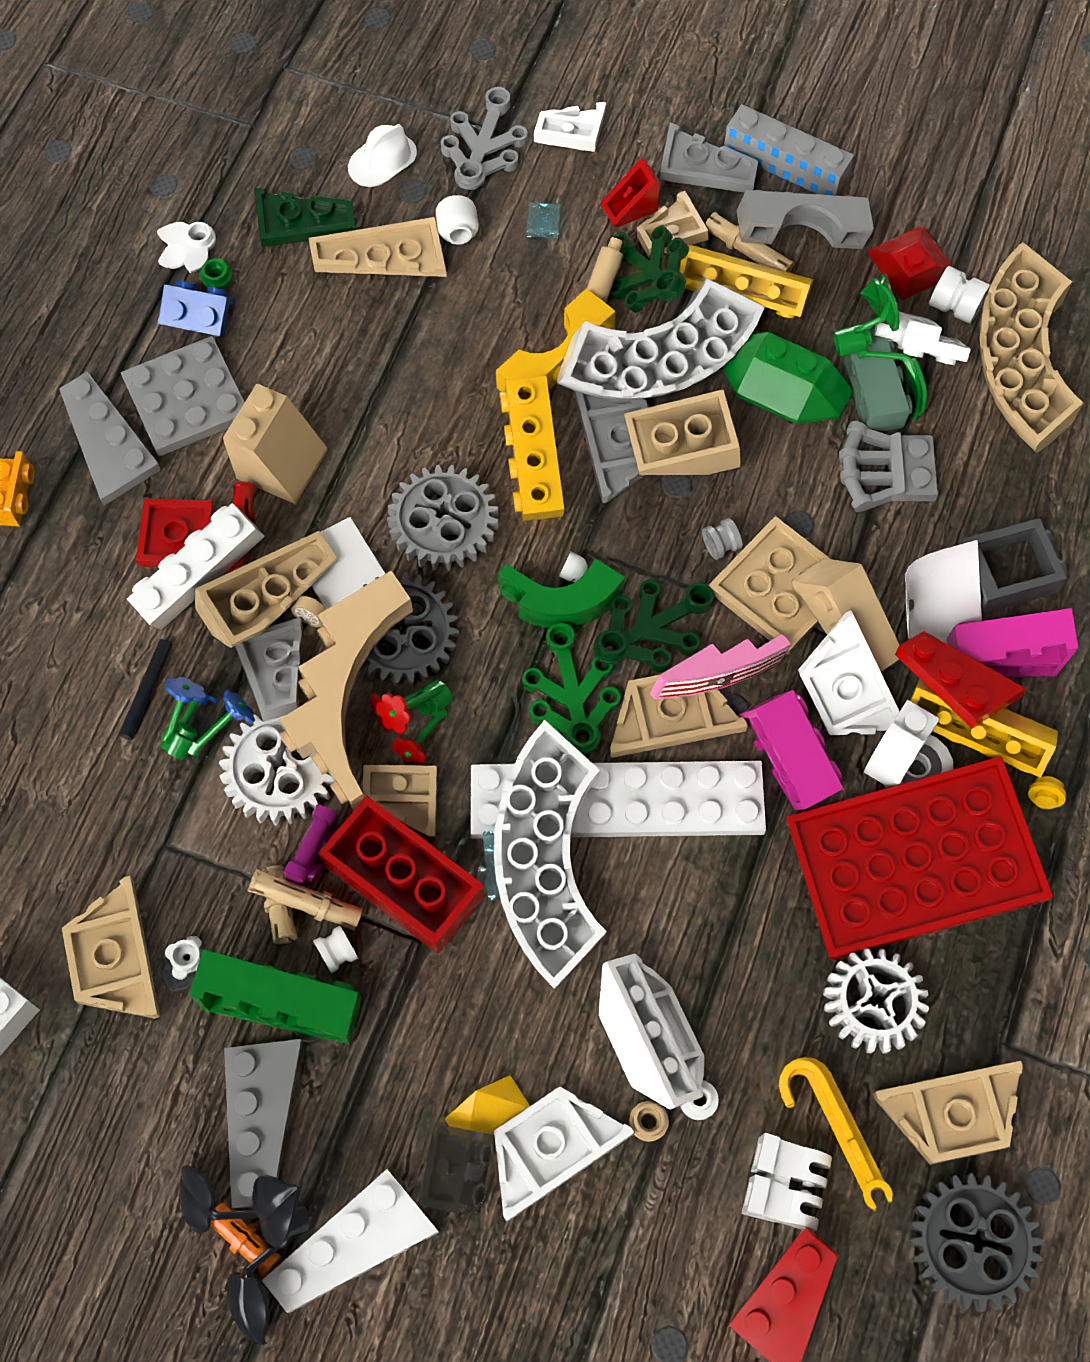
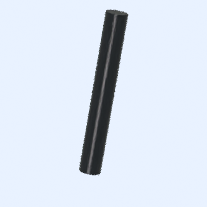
[119,639,172,740]

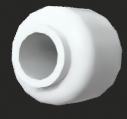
[436,195,479,245]

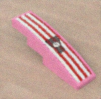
[650,634,791,699]

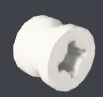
[313,925,358,974]

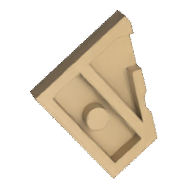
[363,765,438,838]

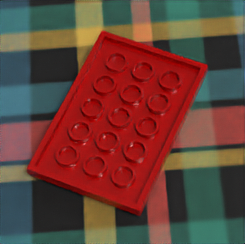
[786,756,1053,961]

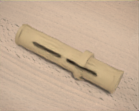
[705,212,795,273]
[247,868,362,931]

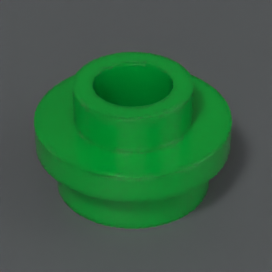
[200,258,233,289]

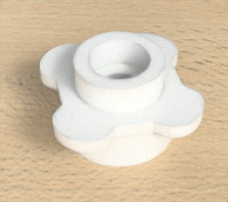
[165,936,202,980]

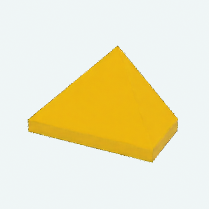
[445,1075,530,1153]

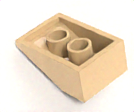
[624,390,741,475]

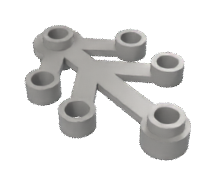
[440,87,528,190]

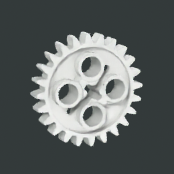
[219,715,335,826]

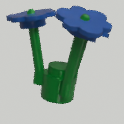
[161,677,255,760]

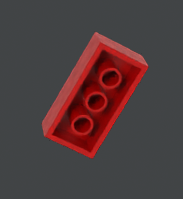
[318,796,485,954]

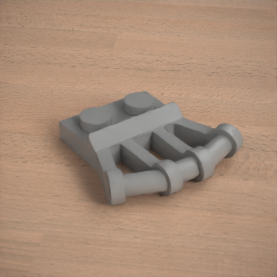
[839,421,938,512]

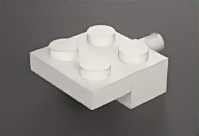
[873,312,971,365]

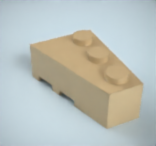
[791,558,899,672]

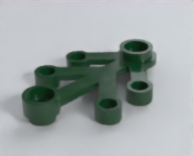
[607,225,689,313]
[594,579,714,672]

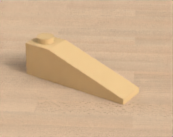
[195,531,337,648]

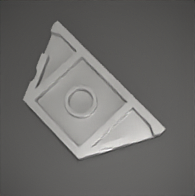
[574,391,648,503]

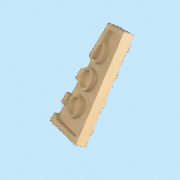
[309,217,447,277]

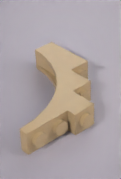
[279,571,413,811]

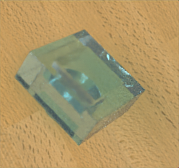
[527,202,561,238]

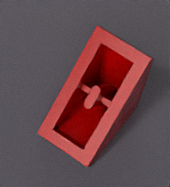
[600,158,660,228]

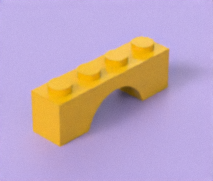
[496,288,616,392]

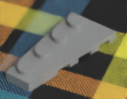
[59,372,161,506]
[224,1039,303,1210]

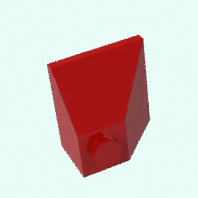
[868,225,954,301]

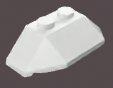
[599,954,704,1110]

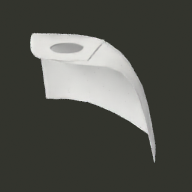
[905,540,982,644]

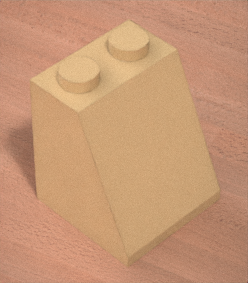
[223,384,328,504]

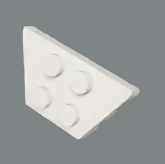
[798,610,900,735]
[494,1087,634,1222]

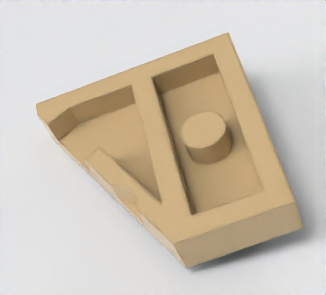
[637,191,708,258]

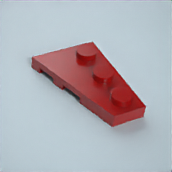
[895,631,1026,729]
[728,1226,838,1362]

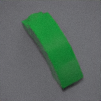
[498,559,625,628]

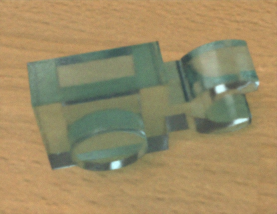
[478,830,501,901]

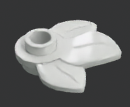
[157,222,216,273]

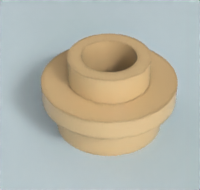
[629,1101,669,1142]

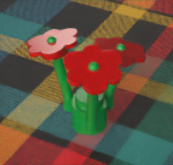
[370,680,452,766]

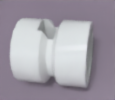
[929,266,990,324]

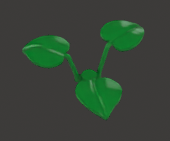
[833,274,927,419]

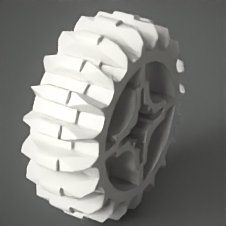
[823,949,929,1054]

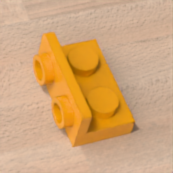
[0,451,35,526]

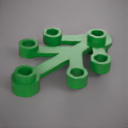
[522,622,621,755]

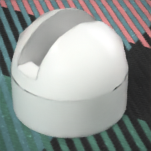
[559,551,588,582]

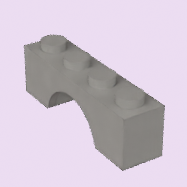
[737,190,874,249]

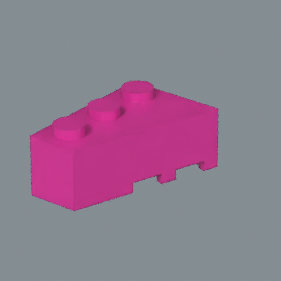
[946,608,1078,677]
[737,690,843,810]

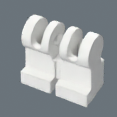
[741,1133,832,1231]

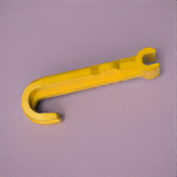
[779,1057,893,1211]

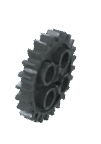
[361,572,459,687]
[908,1173,1044,1312]

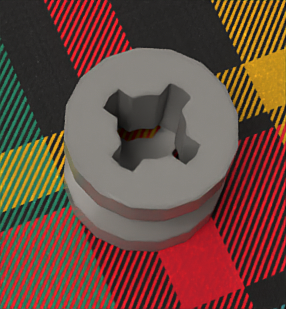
[702,517,743,560]

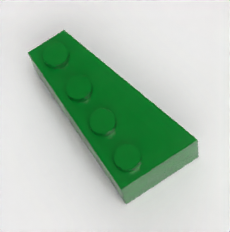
[189,949,362,1045]

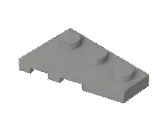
[659,122,758,193]
[235,617,303,722]

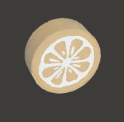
[291,596,326,627]

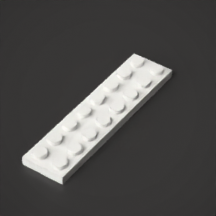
[471,761,766,839]

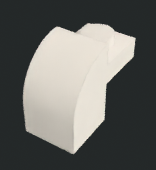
[864,700,940,788]

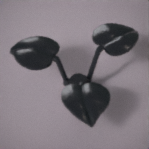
[179,1165,310,1345]

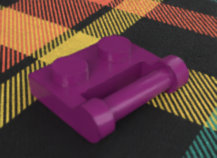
[283,805,337,888]

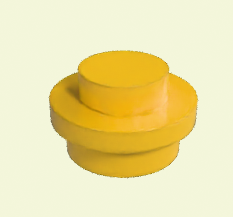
[1028,776,1066,809]

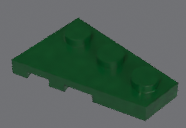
[254,188,356,247]

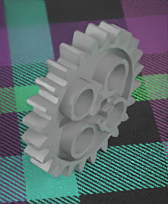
[387,465,499,571]

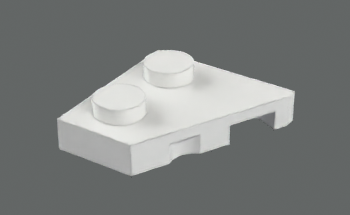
[534,102,606,152]

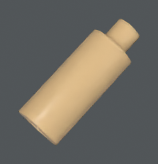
[587,237,624,303]

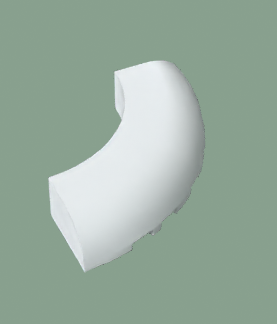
[557,279,765,400]
[494,720,607,989]

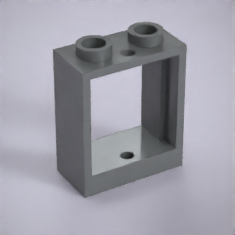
[959,518,1067,614]

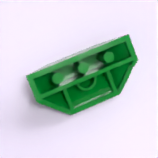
[721,332,854,424]

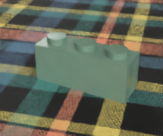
[842,327,912,432]

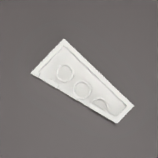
[262,1169,439,1313]

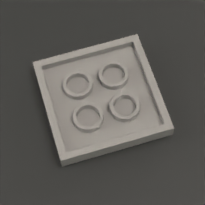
[120,336,245,457]

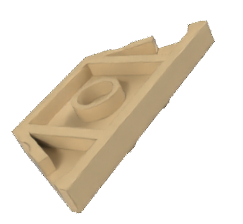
[610,674,747,758]
[62,876,160,1019]
[873,1061,1023,1165]

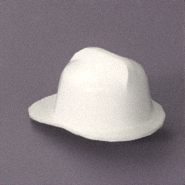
[348,124,417,187]

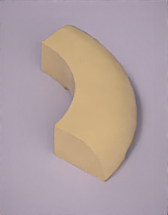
[979,242,1083,453]

